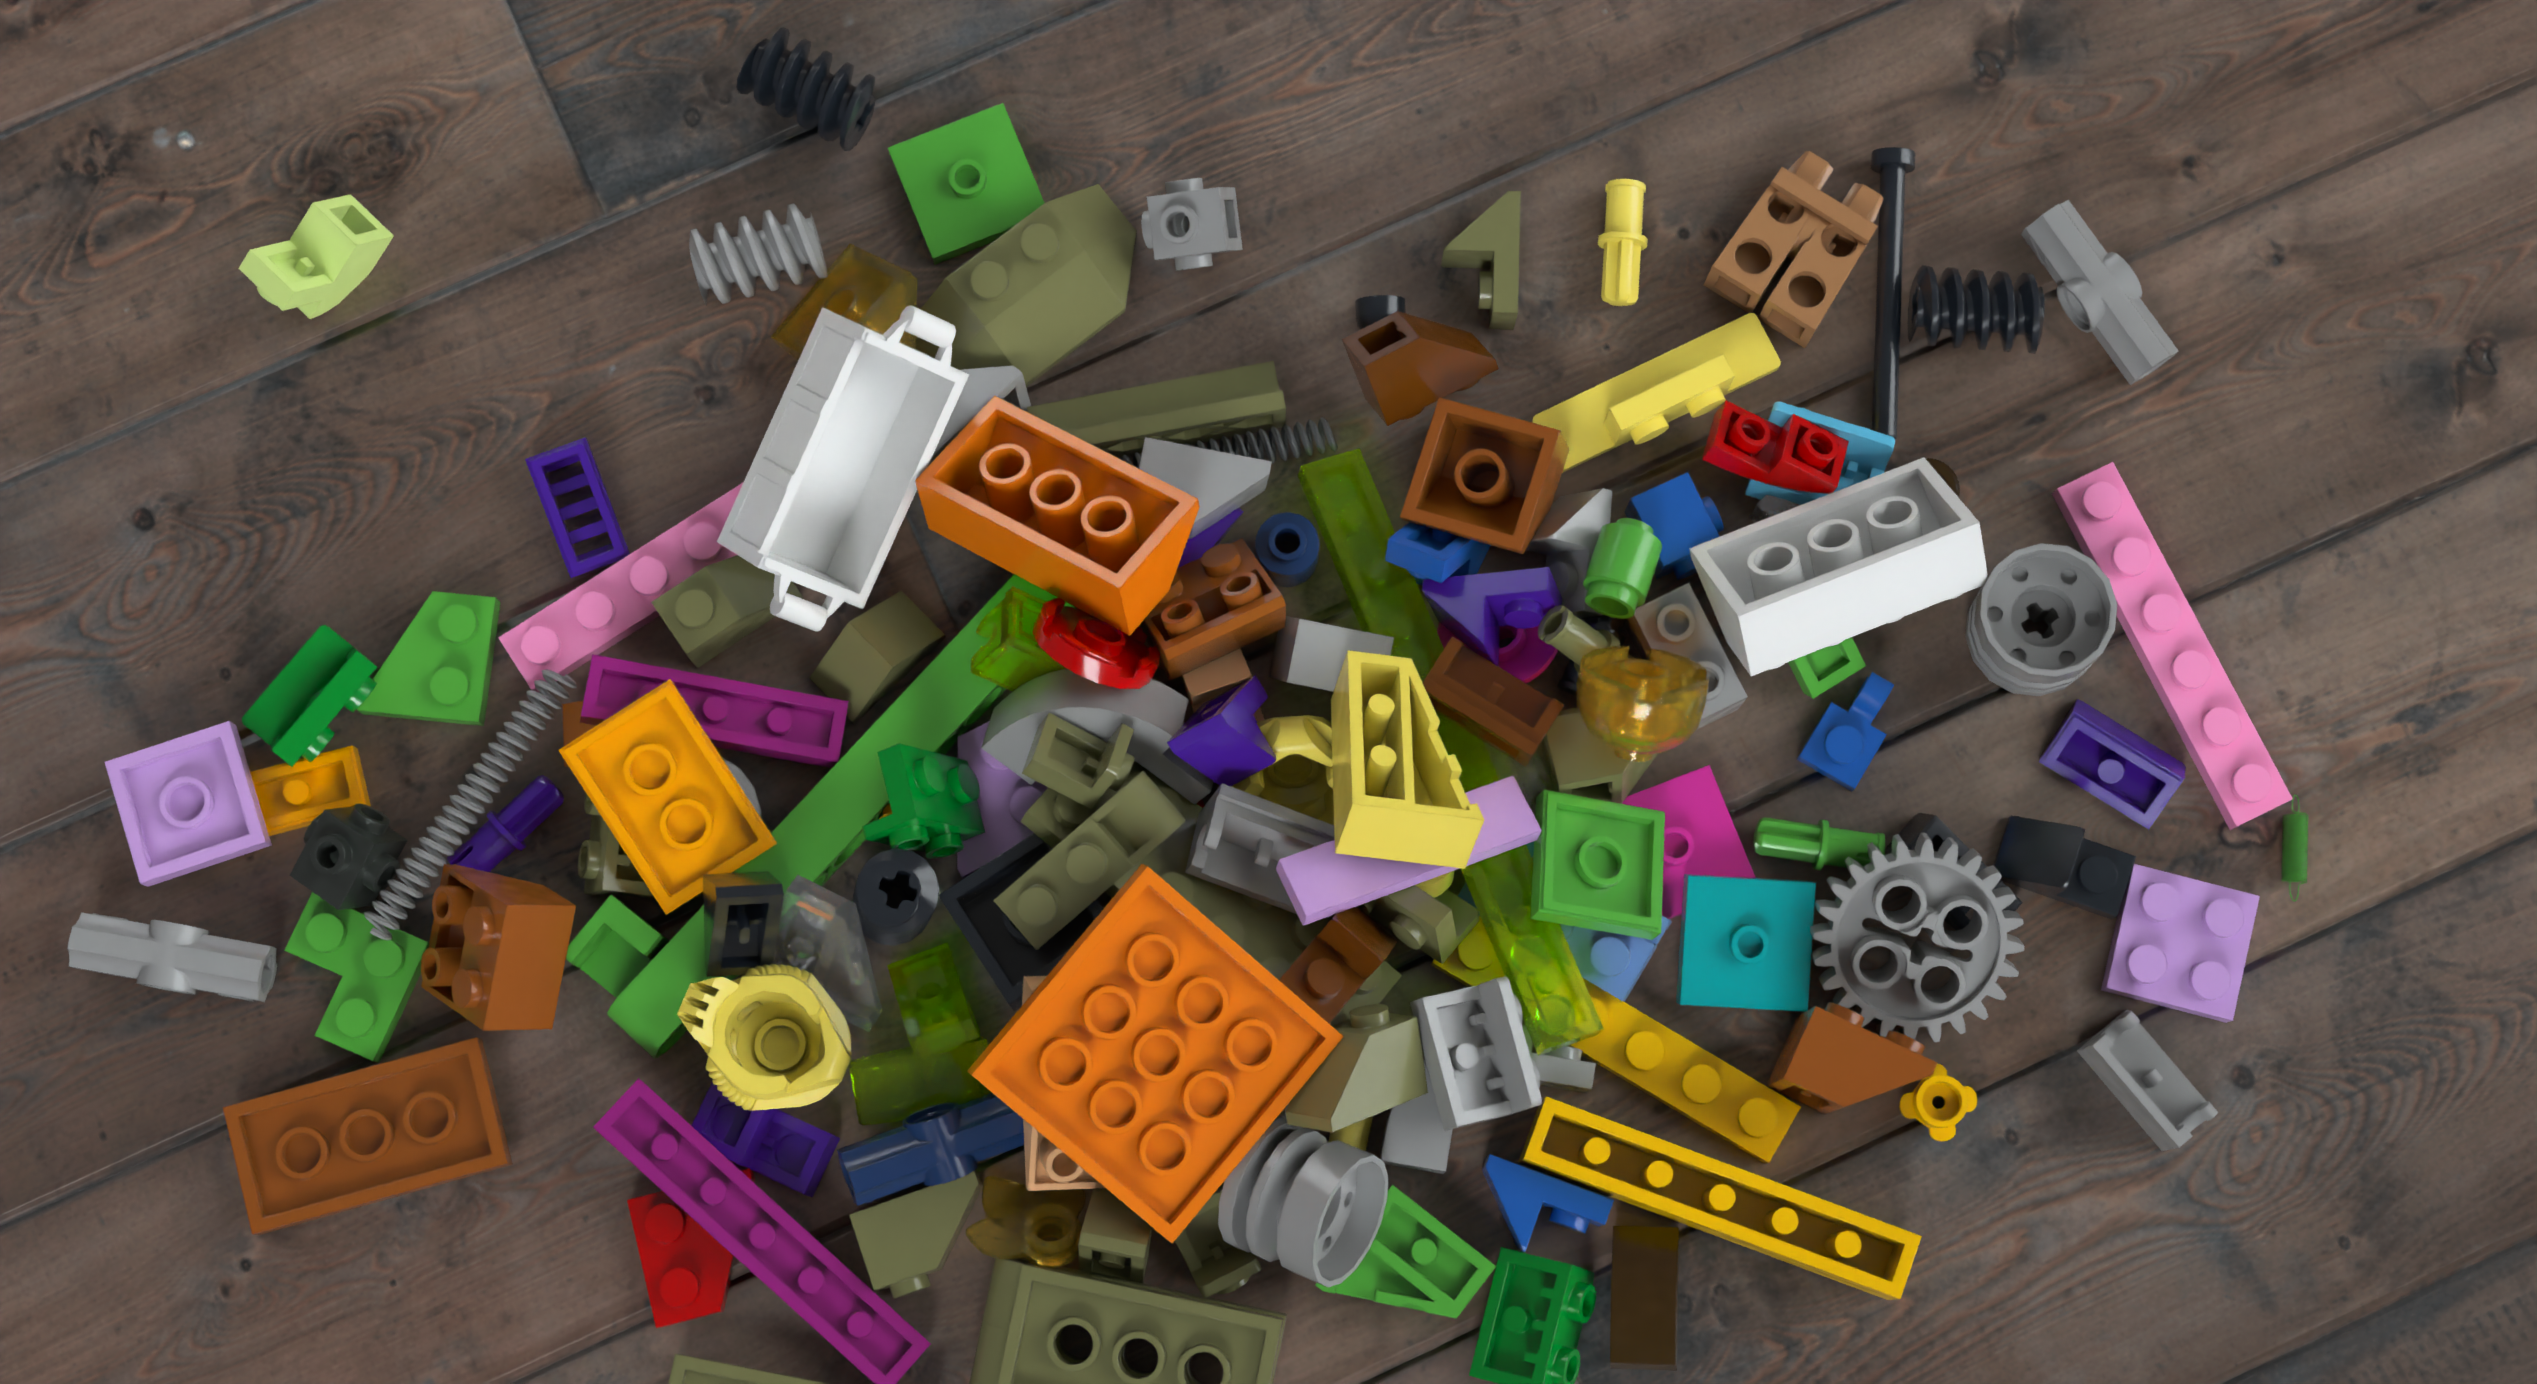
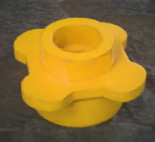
[1899,1064,1977,1142]

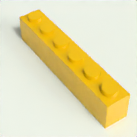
[1519,1096,1922,1300]

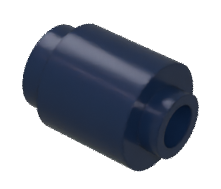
[1255,512,1319,587]

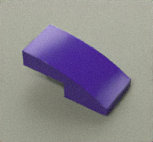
[691,1082,840,1198]

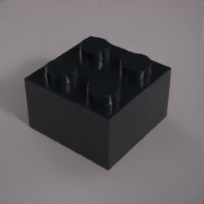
[939,833,1104,1011]

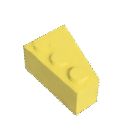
[1331,650,1484,869]

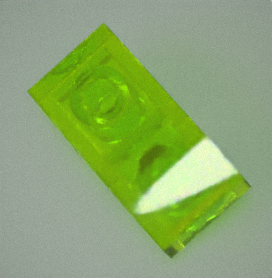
[849,1036,991,1126]

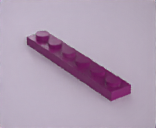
[593,1078,931,1384]

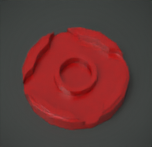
[1032,597,1160,689]

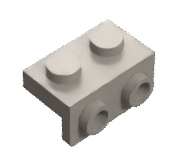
[1410,976,1542,1131]

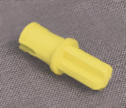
[1598,179,1648,306]

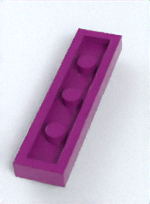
[579,654,849,768]

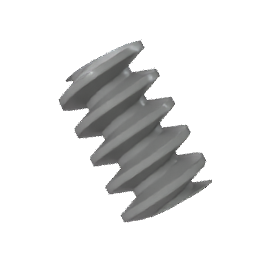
[689,203,828,306]

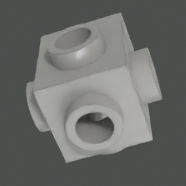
[1141,178,1243,271]

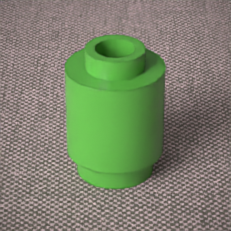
[1583,518,1662,619]

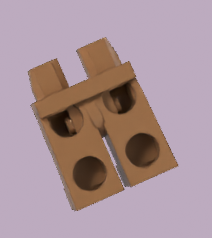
[1704,151,1883,348]

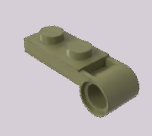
[993,771,1187,950]

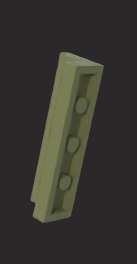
[1027,361,1286,458]

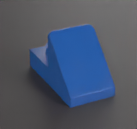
[1385,522,1491,586]
[1482,1154,1614,1253]

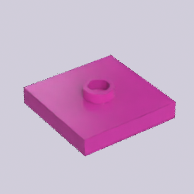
[1622,765,1756,919]

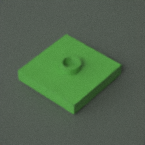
[888,103,1044,265]
[1530,790,1665,940]

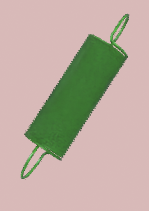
[2281,794,2309,902]

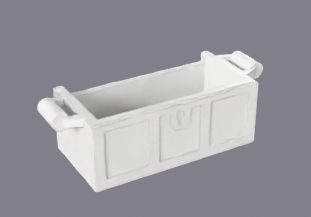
[717,305,969,632]

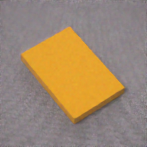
[558,679,777,915]

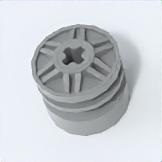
[1965,543,2117,696]
[1218,1116,1388,1287]

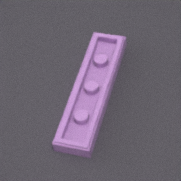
[1276,776,1542,926]

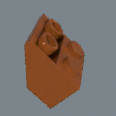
[1140,538,1286,681]
[421,864,576,1031]
[1766,1002,1938,1115]

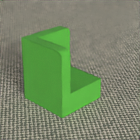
[566,895,670,998]

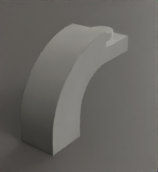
[981,669,1214,805]
[1380,1025,1596,1174]

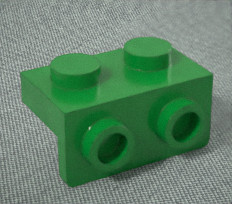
[242,625,377,767]
[862,743,985,859]

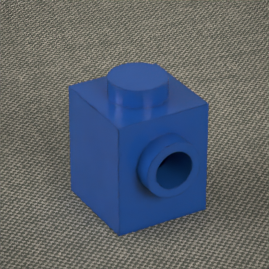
[1624,472,1724,580]

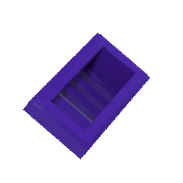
[525,437,630,578]

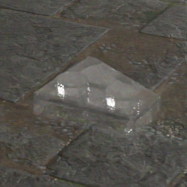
[773,875,882,1033]

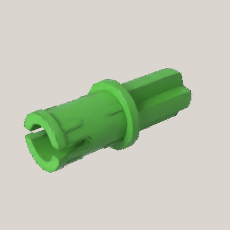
[1753,817,1885,870]

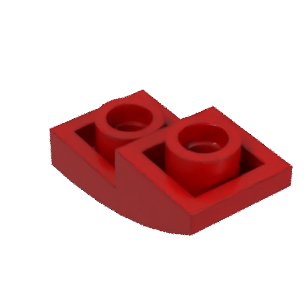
[1702,400,1849,494]

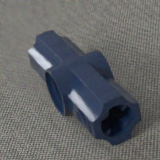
[837,1092,1024,1206]

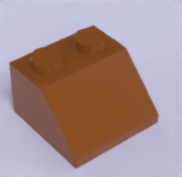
[1400,397,1569,554]

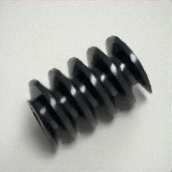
[736,27,875,151]
[1907,265,2045,354]
[851,848,940,946]

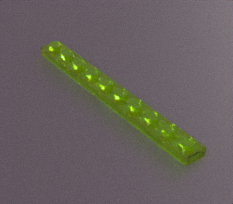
[1297,448,1604,1056]

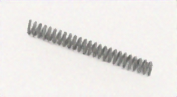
[364,669,577,941]

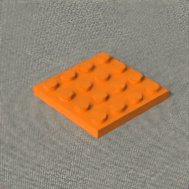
[967,864,1344,1244]

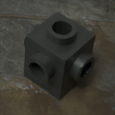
[289,804,408,910]

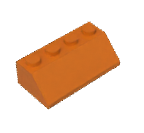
[915,395,1200,636]

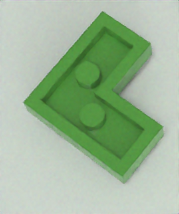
[284,892,429,1063]

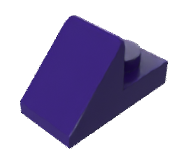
[1422,567,1562,667]
[1167,675,1276,786]

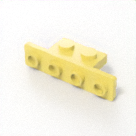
[1532,313,1781,473]

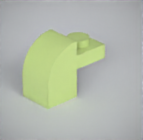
[238,194,394,319]

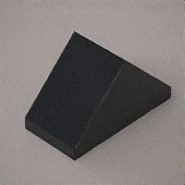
[703,871,784,977]

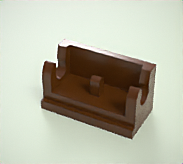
[1423,637,1564,767]

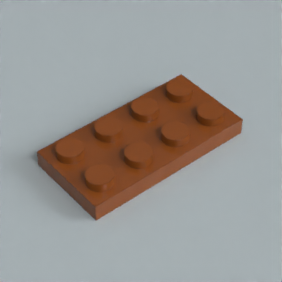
[223,1037,513,1235]

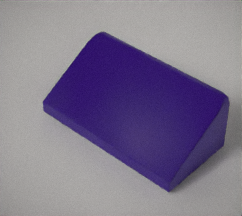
[2039,699,2186,829]

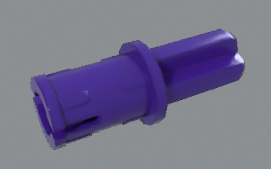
[447,775,564,872]

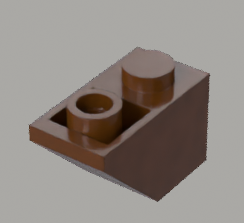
[1342,311,1499,426]

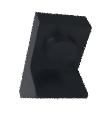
[1993,815,2136,919]

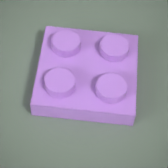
[105,721,272,887]
[2101,864,2260,1023]

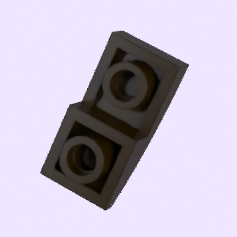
[1610,1226,1680,1371]

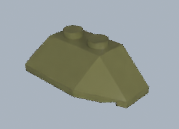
[902,184,1137,387]

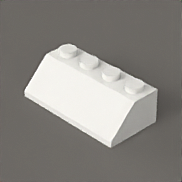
[1689,457,1988,676]

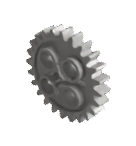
[1810,833,2025,1042]

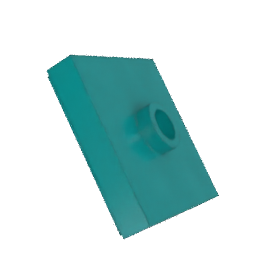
[1676,874,1816,1012]

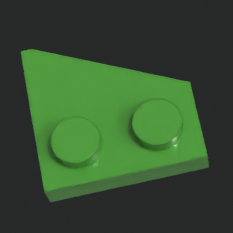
[357,591,501,726]
[1315,1184,1496,1319]

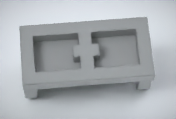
[1185,783,1335,914]
[2077,1009,2218,1151]

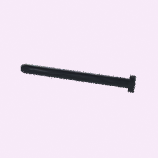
[1871,147,1916,440]

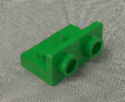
[1469,1247,1596,1384]

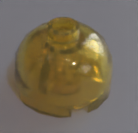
[1577,646,1709,762]

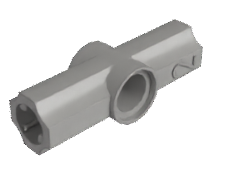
[2021,200,2178,385]
[67,912,277,1002]

